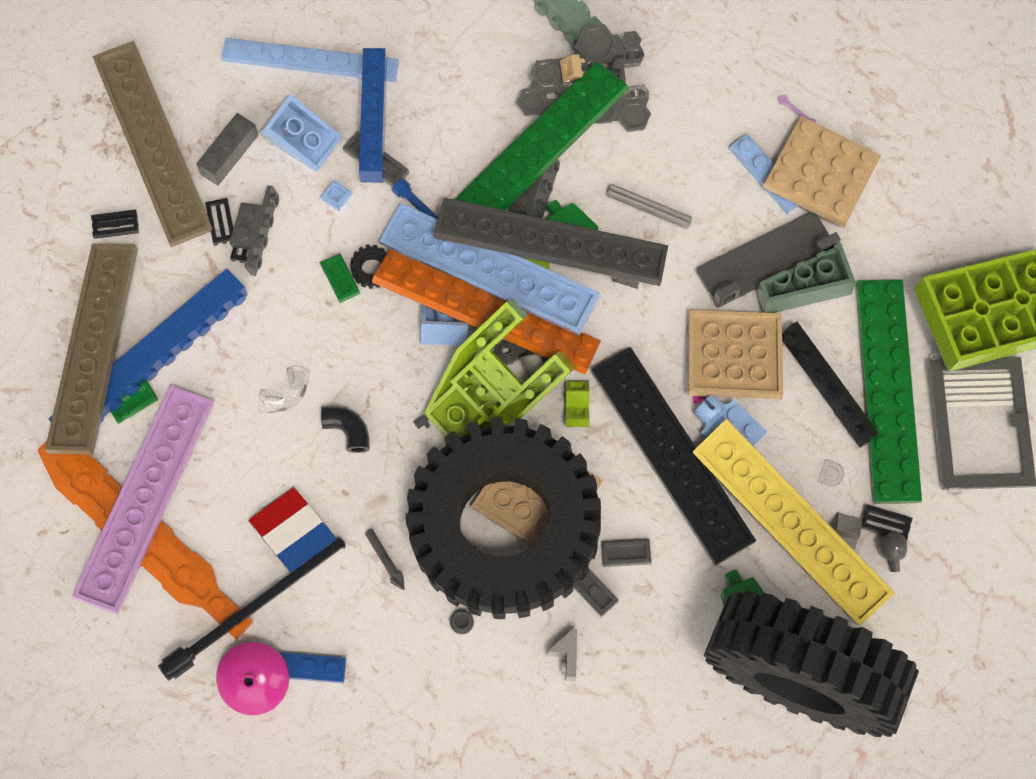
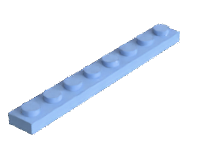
[221,38,399,82]

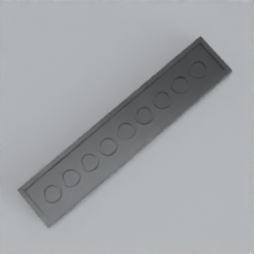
[434,198,669,286]

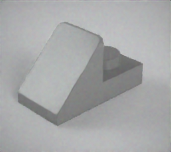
[834,513,862,550]
[547,629,577,682]

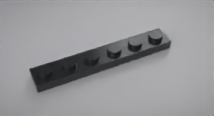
[782,321,879,448]

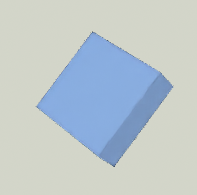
[320,180,352,212]

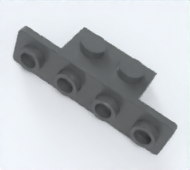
[508,159,560,219]
[229,185,279,276]

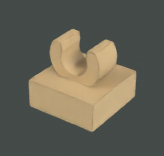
[559,54,586,82]

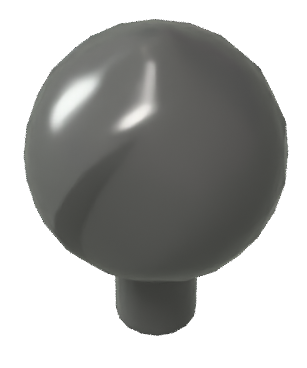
[879,531,907,572]

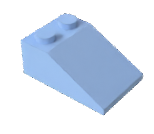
[258,94,343,172]
[421,304,468,346]

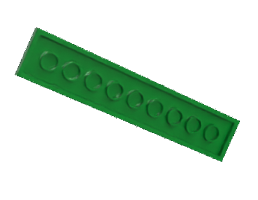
[438,61,629,217]
[856,279,922,504]

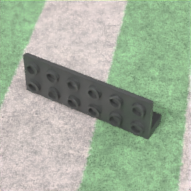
[696,212,841,308]

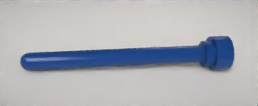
[392,178,438,219]

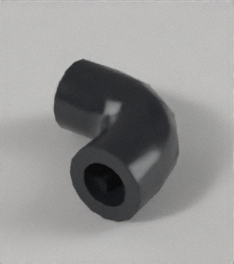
[321,405,370,453]

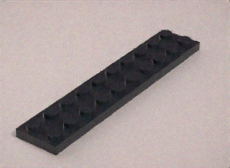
[591,347,756,566]

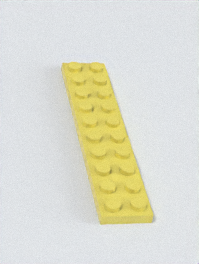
[693,419,895,626]

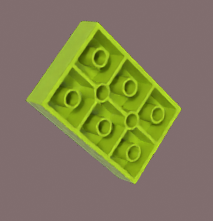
[914,249,1036,372]

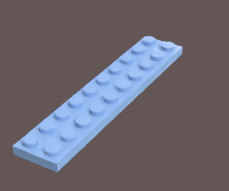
[379,203,601,336]

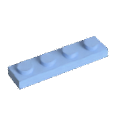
[729,134,799,214]

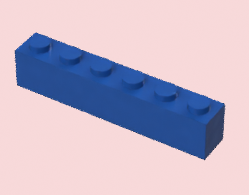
[359,48,387,183]

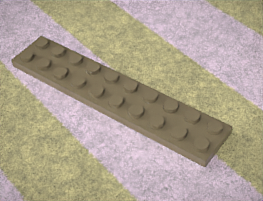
[92,41,212,247]
[45,244,138,455]

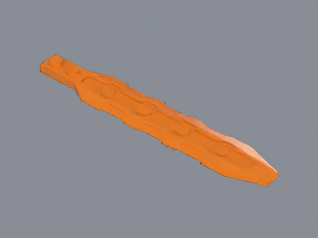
[37,441,254,640]

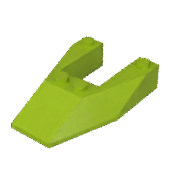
[424,298,576,437]

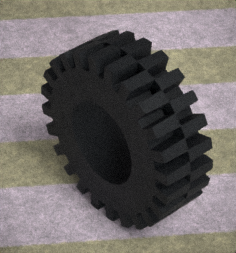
[405,417,601,620]
[704,591,919,737]

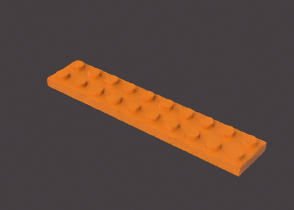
[372,249,601,375]

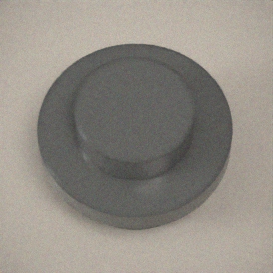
[450,610,474,635]

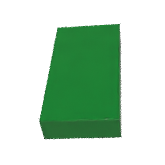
[320,253,360,303]
[110,380,159,424]

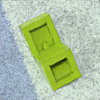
[565,380,589,427]

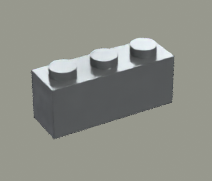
[196,113,258,186]

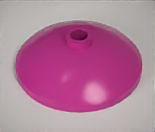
[216,641,290,715]

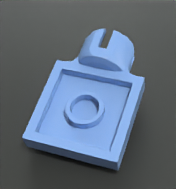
[694,395,767,446]

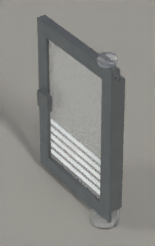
[928,351,1036,495]

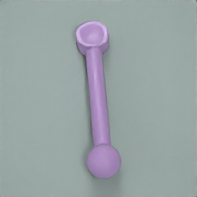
[779,95,816,123]

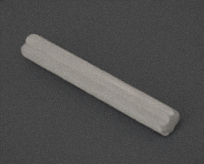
[607,184,692,229]

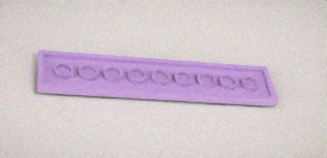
[72,385,214,615]

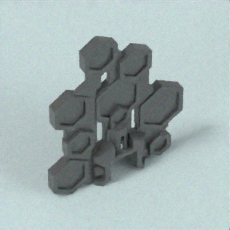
[517,24,651,132]

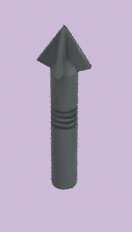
[365,530,405,591]

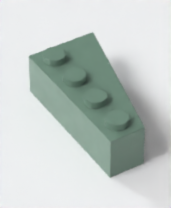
[535,0,602,45]
[757,242,855,313]

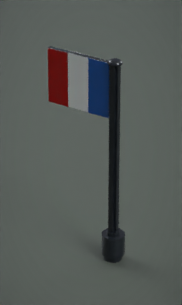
[157,487,346,681]

